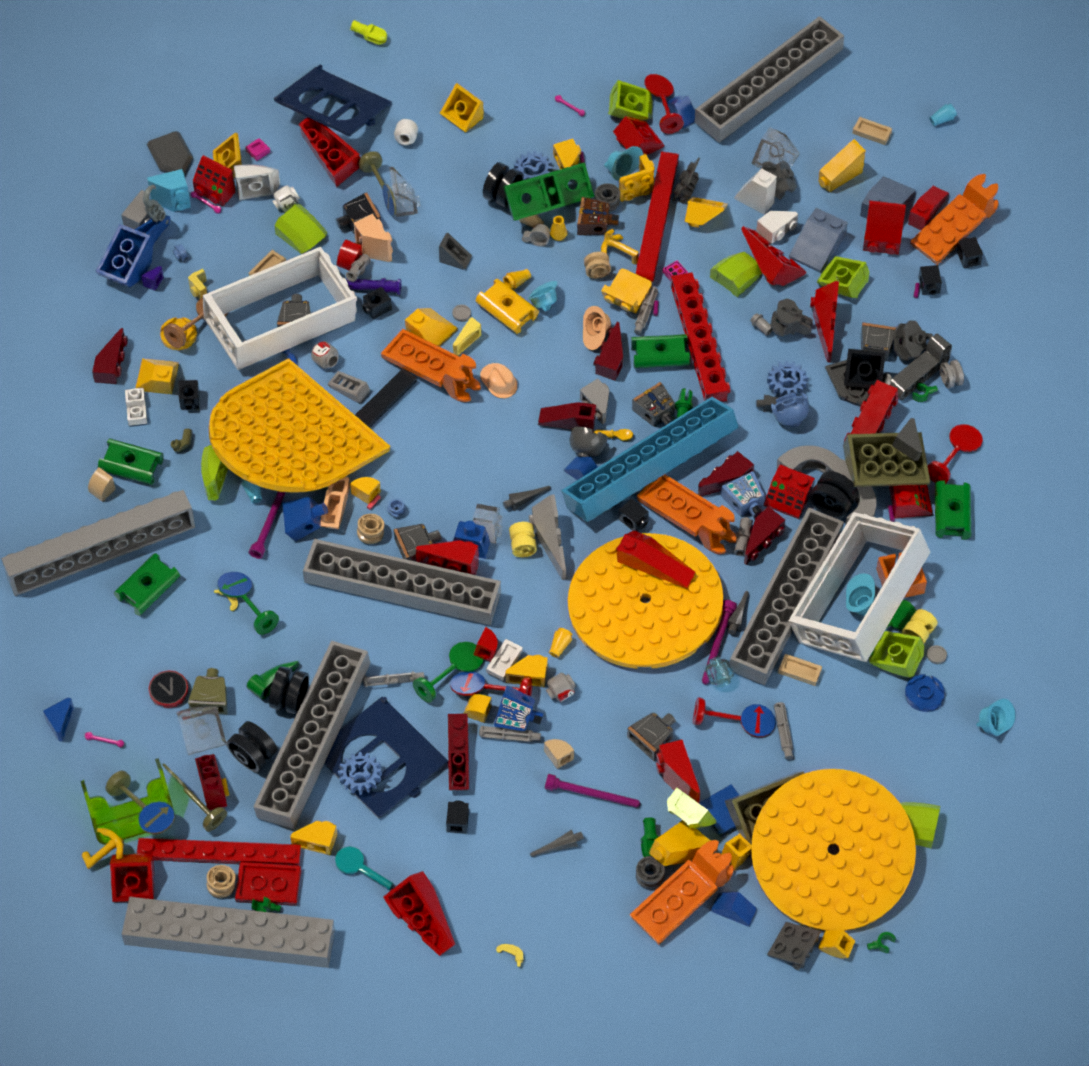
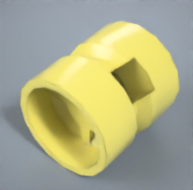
[509,522,537,558]
[902,609,938,644]

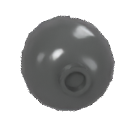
[569,427,608,457]

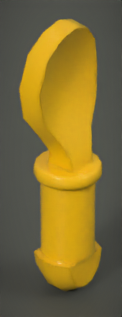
[594,429,633,441]

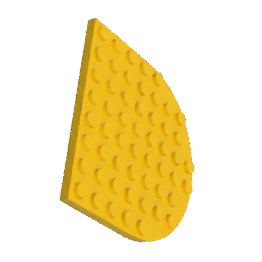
[208,358,391,492]

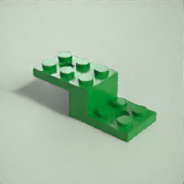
[503,162,595,221]

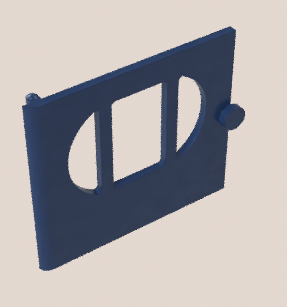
[274,65,392,137]
[324,697,448,819]

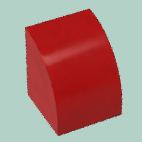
[336,239,362,271]
[474,627,498,662]

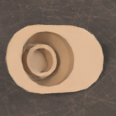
[583,306,611,350]
[480,363,518,399]

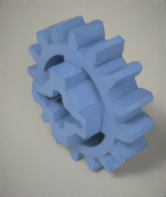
[514,151,552,180]
[767,361,808,397]
[338,752,383,795]

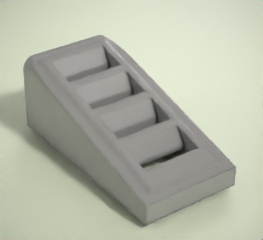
[328,371,370,404]

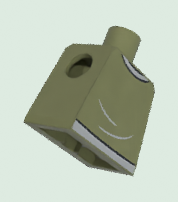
[188,668,228,715]

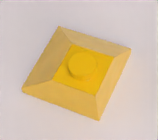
[685,197,728,227]
[405,308,458,346]
[135,358,179,394]

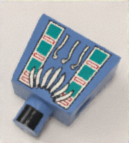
[721,471,765,518]

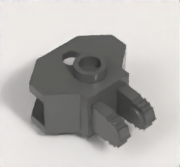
[762,160,797,200]
[770,298,813,337]
[893,320,933,361]

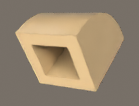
[88,468,116,502]
[544,739,574,769]

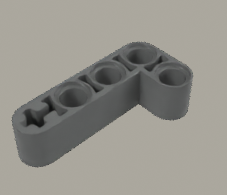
[890,333,952,400]

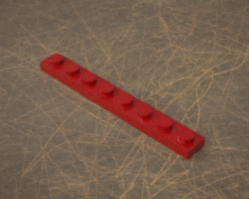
[137,838,301,866]

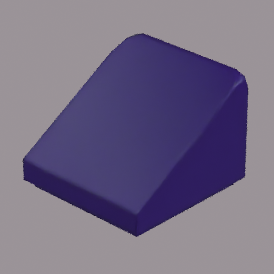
[142,266,164,291]

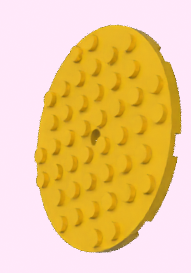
[568,533,723,669]
[751,769,916,931]

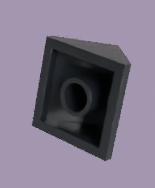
[844,348,886,388]

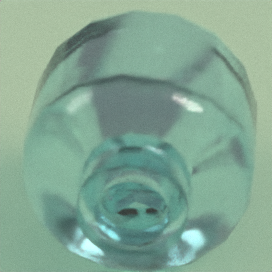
[705,656,734,687]

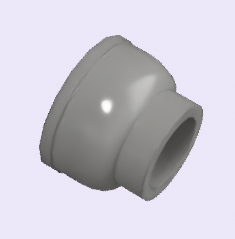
[522,224,550,247]

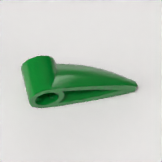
[246,661,299,699]

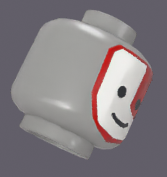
[311,341,339,369]
[546,673,576,702]

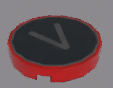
[148,670,189,708]

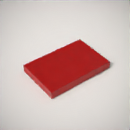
[235,862,301,906]

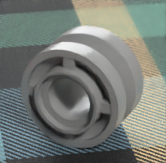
[940,360,964,388]

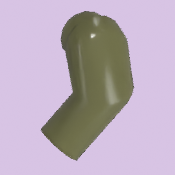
[171,428,193,452]

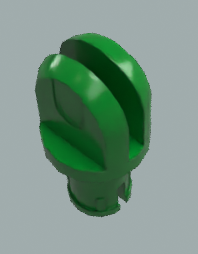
[675,388,693,418]
[641,817,660,858]

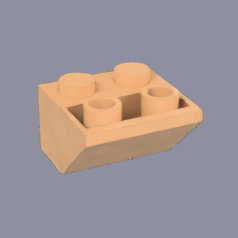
[354,214,393,262]

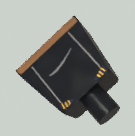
[336,192,381,233]

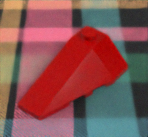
[741,226,806,286]
[810,281,839,363]
[616,531,696,589]
[383,871,455,956]

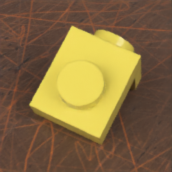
[188,269,207,299]

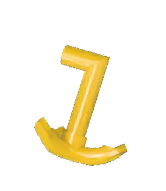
[601,229,639,264]
[81,828,124,869]

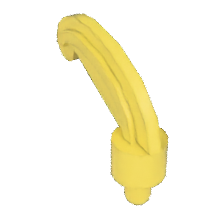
[214,590,238,611]
[496,944,524,967]

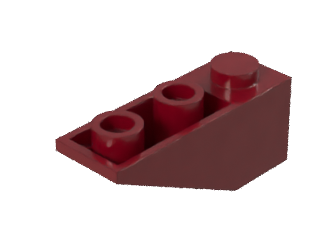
[593,322,623,381]
[92,328,128,384]
[538,402,596,432]
[698,451,754,496]
[744,506,786,565]
[195,754,227,811]

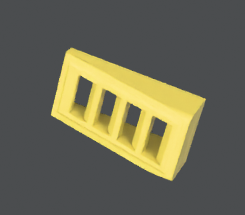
[453,317,482,356]

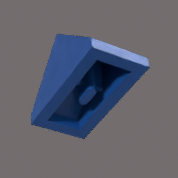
[667,96,695,128]
[564,457,598,480]
[43,697,74,742]
[711,892,757,927]

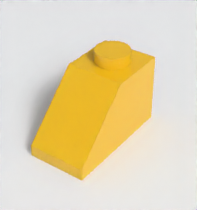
[553,139,581,169]
[505,655,548,687]
[290,821,338,855]

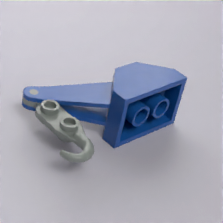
[95,185,171,288]

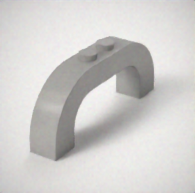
[777,446,876,526]

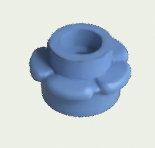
[173,244,188,261]
[387,499,406,517]

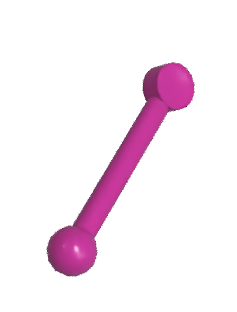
[555,95,585,116]
[190,191,221,214]
[85,732,124,747]

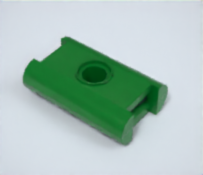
[631,334,690,368]
[98,438,164,485]
[935,480,971,540]
[114,553,181,616]

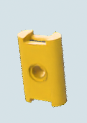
[475,279,539,334]

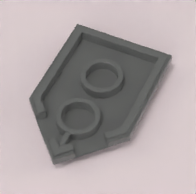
[147,131,193,175]
[825,360,869,405]

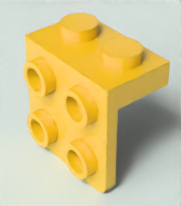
[619,154,655,201]
[601,268,652,314]

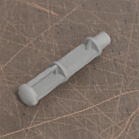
[634,286,658,335]
[363,671,424,688]
[774,702,793,760]
[479,726,541,742]

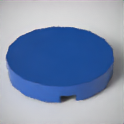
[905,674,944,712]

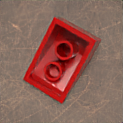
[863,200,906,255]
[416,540,479,575]
[656,740,700,803]

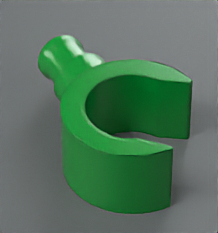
[912,383,938,402]
[251,897,281,912]
[867,932,896,953]

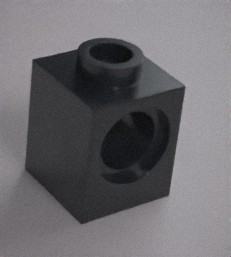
[956,237,983,268]
[918,265,942,295]
[362,287,392,319]
[179,380,200,410]
[618,498,649,531]
[446,800,469,834]

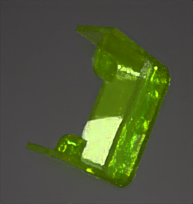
[80,758,176,845]

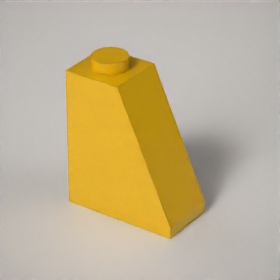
[818,139,866,193]
[649,820,711,866]

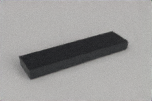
[355,368,417,428]

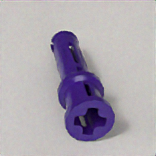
[346,278,402,295]

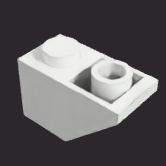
[756,211,798,244]

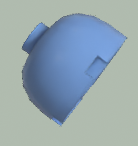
[771,393,810,427]

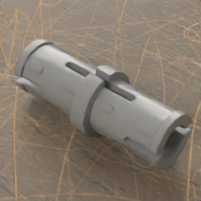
[346,254,371,282]
[734,517,753,556]

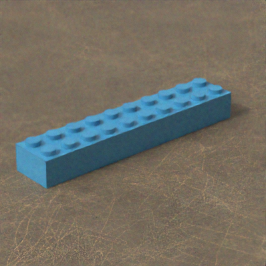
[561,397,739,522]

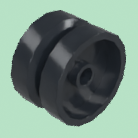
[482,162,523,208]
[809,471,859,519]
[269,666,309,715]
[226,721,278,772]

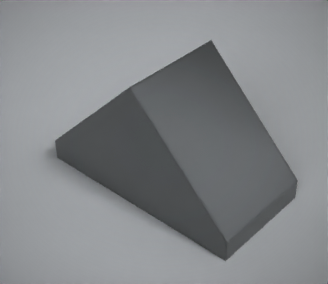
[439,233,472,270]
[892,418,922,461]

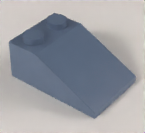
[860,176,916,219]
[789,208,848,273]

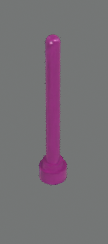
[248,491,286,559]
[702,600,737,685]
[545,773,640,808]

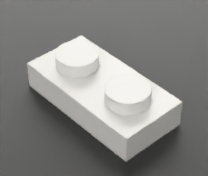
[486,639,523,681]

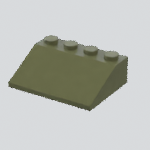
[843,432,930,487]
[725,771,805,856]

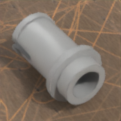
[750,313,773,336]

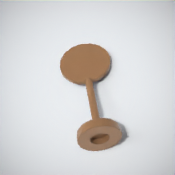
[164,298,228,348]

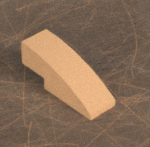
[320,477,351,529]

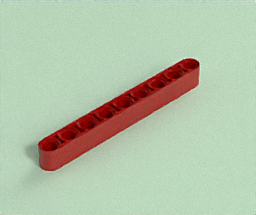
[636,151,679,283]

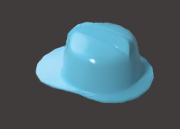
[604,146,643,180]
[528,281,558,312]
[846,573,876,617]
[976,698,1015,736]

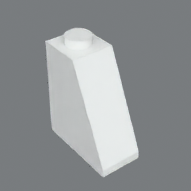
[734,168,777,215]

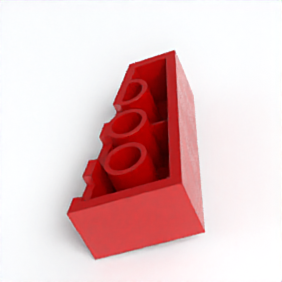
[299,117,360,188]
[844,380,898,441]

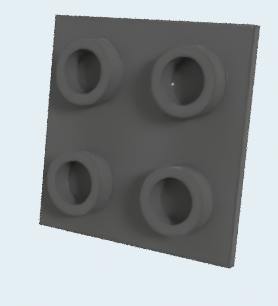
[673,157,700,203]
[767,922,821,970]

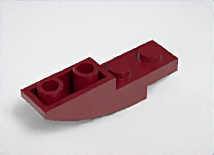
[448,713,469,791]

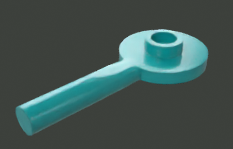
[335,846,394,890]

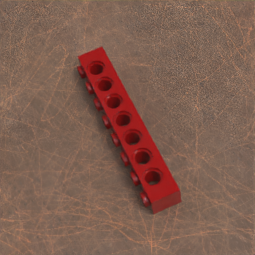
[671,272,730,402]

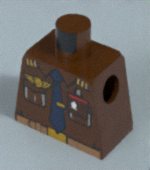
[577,197,619,235]

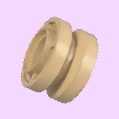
[584,252,611,279]
[357,514,384,544]
[206,865,235,898]

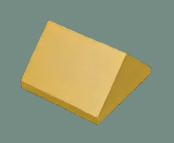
[440,83,484,132]
[213,132,242,178]

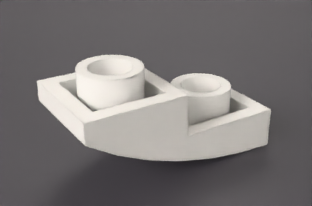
[125,388,147,426]

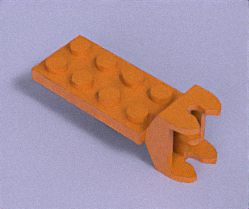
[910,174,998,265]
[381,329,481,402]
[637,474,737,554]
[630,840,734,945]

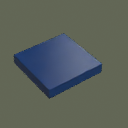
[699,784,739,837]

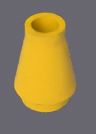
[550,216,568,241]
[503,269,531,290]
[548,628,573,658]

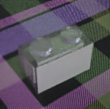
[473,504,503,544]

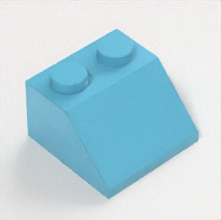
[147,169,191,212]

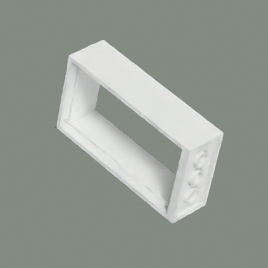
[203,247,357,370]
[788,512,930,662]

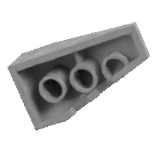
[529,494,566,580]

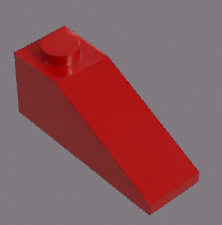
[908,186,949,230]

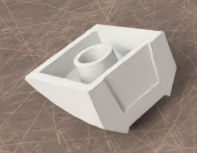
[234,165,280,200]

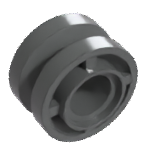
[595,183,620,212]
[636,856,665,889]

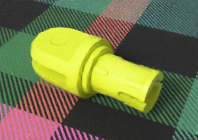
[350,20,387,45]

